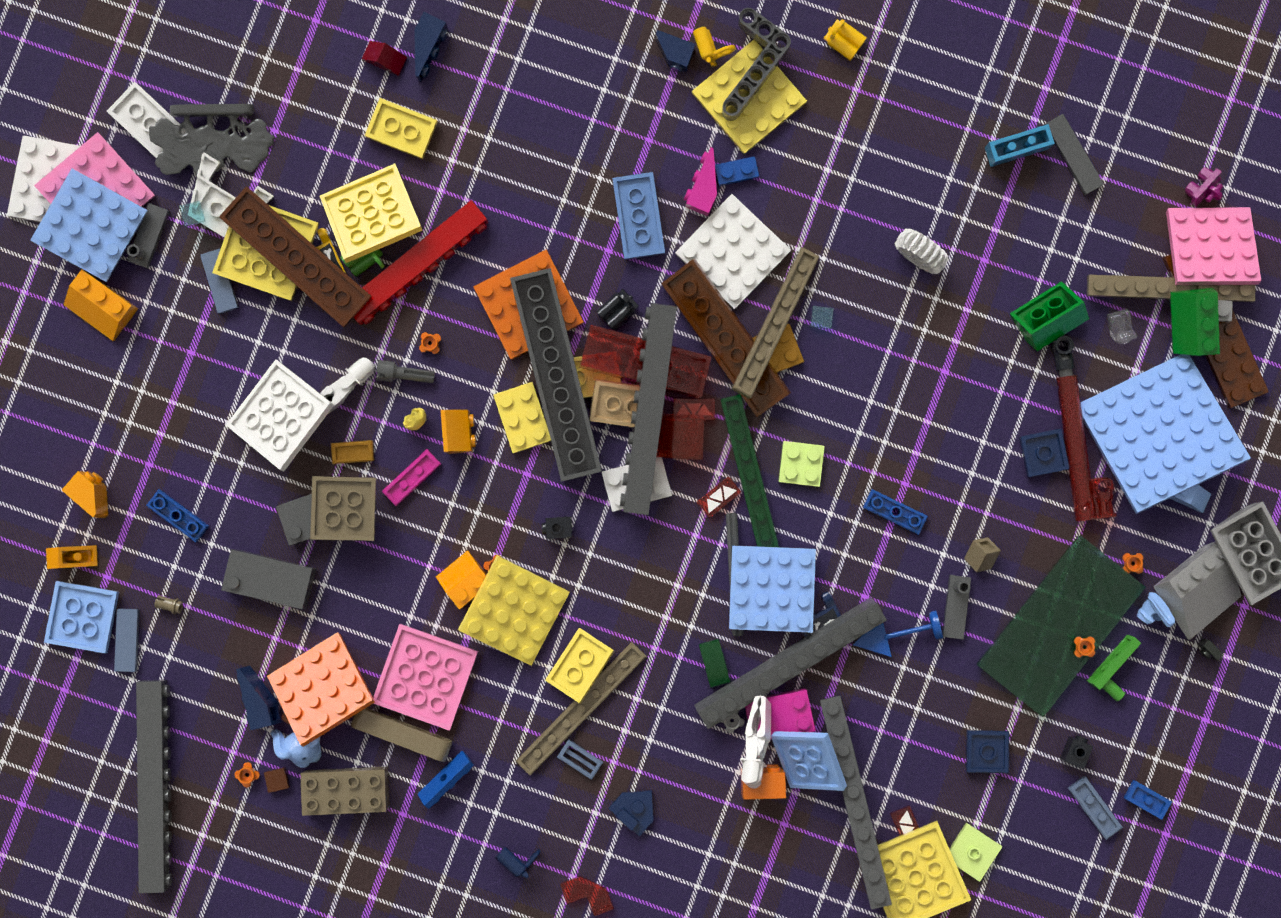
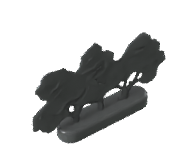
[149,104,275,180]

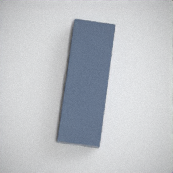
[200,249,239,314]
[114,609,140,672]
[1068,776,1123,840]

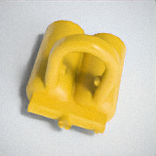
[823,19,867,61]
[693,27,736,67]

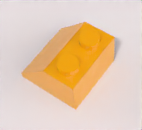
[441,410,476,454]
[62,471,108,518]
[436,551,487,609]

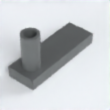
[127,203,170,269]
[942,575,971,640]

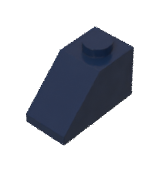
[655,30,696,72]

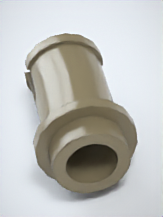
[154,595,183,615]

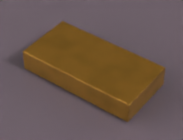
[331,440,375,464]

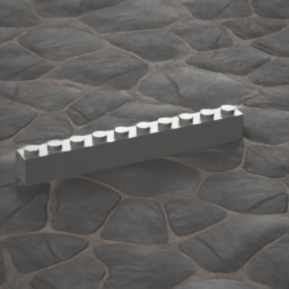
[620,303,677,515]
[694,597,887,729]
[136,680,172,893]
[820,695,892,909]

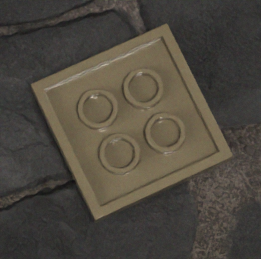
[310,476,376,541]

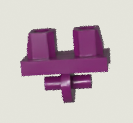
[1185,167,1223,207]

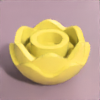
[403,408,426,430]

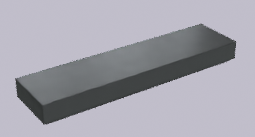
[1044,114,1104,195]

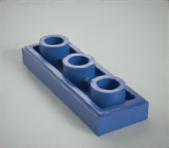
[146,489,209,542]
[862,489,928,535]
[418,751,474,809]

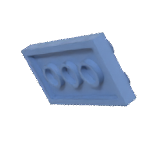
[612,172,665,260]

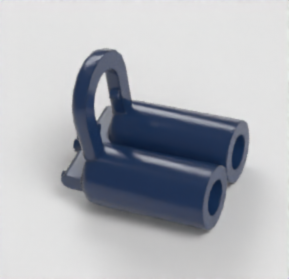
[495,847,541,879]

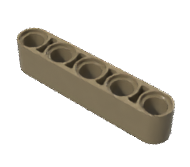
[350,708,453,762]

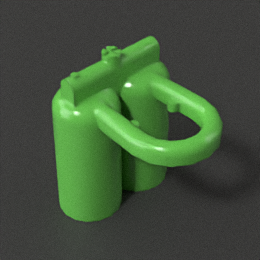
[340,249,385,277]

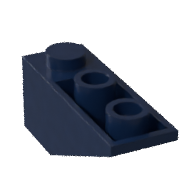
[414,12,449,82]
[236,666,283,730]

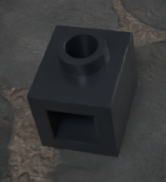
[542,517,572,539]
[1060,735,1093,770]

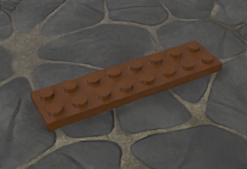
[219,186,372,328]
[1162,254,1269,408]
[661,259,791,417]

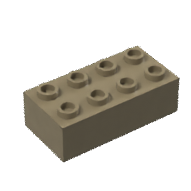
[300,766,390,816]

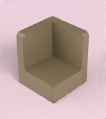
[964,537,1001,572]

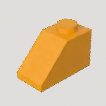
[46,545,98,569]

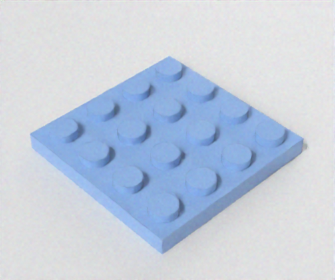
[31,168,148,282]
[729,546,816,633]

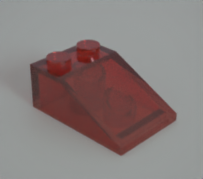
[656,414,704,460]

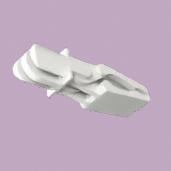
[320,358,375,414]
[741,696,771,789]

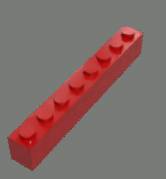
[354,200,489,325]

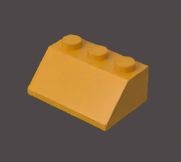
[64,269,138,341]

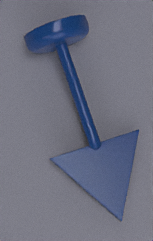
[853,610,943,657]

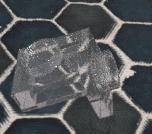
[1107,309,1137,344]

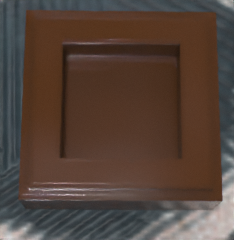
[264,767,290,793]

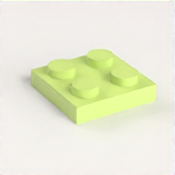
[778,441,825,487]

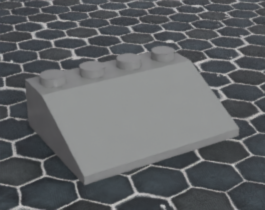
[1210,502,1281,605]
[1153,541,1241,640]

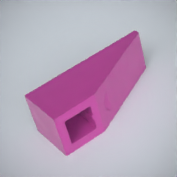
[684,147,717,217]

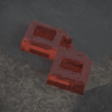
[560,876,614,916]

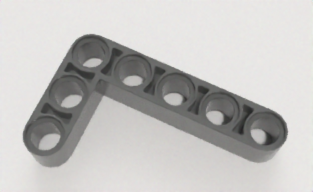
[722,8,791,121]

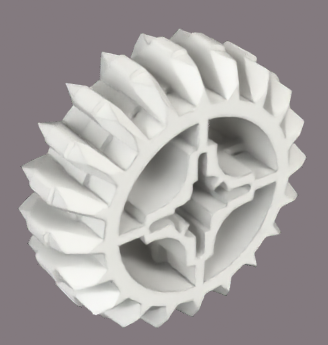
[895,229,949,274]

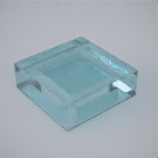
[179,201,206,227]
[810,306,833,329]

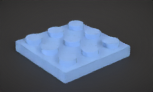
[44,581,119,653]
[771,731,847,791]

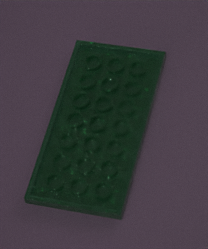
[976,535,1146,717]

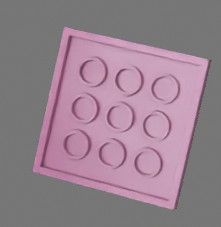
[34,132,155,207]
[1166,207,1261,285]
[373,624,478,731]

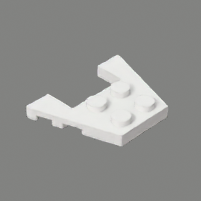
[188,152,274,238]

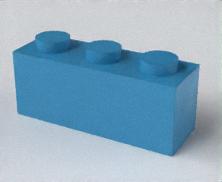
[985,124,1055,167]

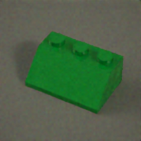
[1010,281,1089,351]
[1170,288,1220,356]

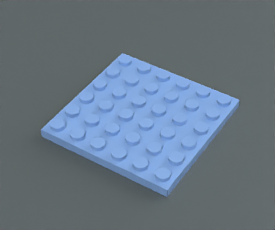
[1077,354,1251,514]

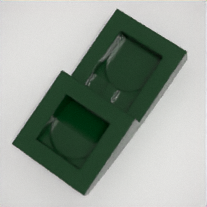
[699,639,730,687]

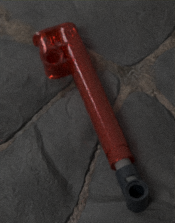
[1051,336,1117,521]

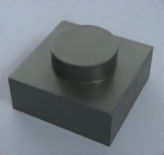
[1197,639,1224,661]

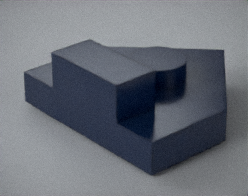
[608,790,653,836]

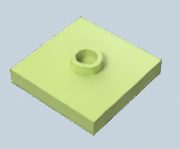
[949,823,1002,882]

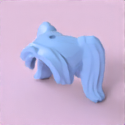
[1137,592,1175,627]
[270,729,321,768]

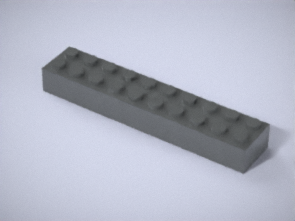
[510,268,602,482]

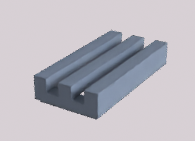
[557,739,603,780]

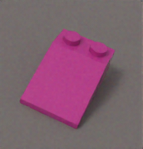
[745,688,815,739]

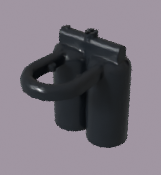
[595,289,639,332]

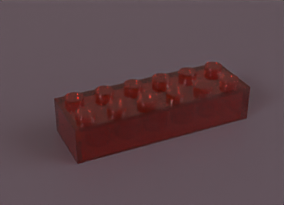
[579,325,711,399]

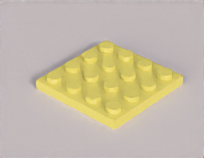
[692,40,807,155]
[320,164,423,263]
[212,205,319,301]
[458,555,570,666]
[878,821,971,918]

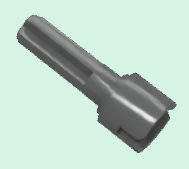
[376,360,435,383]

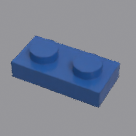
[715,156,759,186]
[1123,780,1172,820]

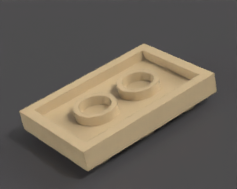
[589,379,639,427]

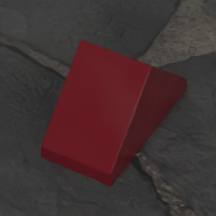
[362,41,407,76]

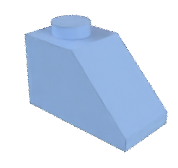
[1170,485,1211,513]

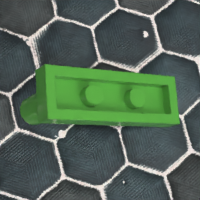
[1087,634,1141,701]

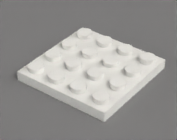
[7,136,80,222]
[675,194,791,310]
[226,360,334,472]

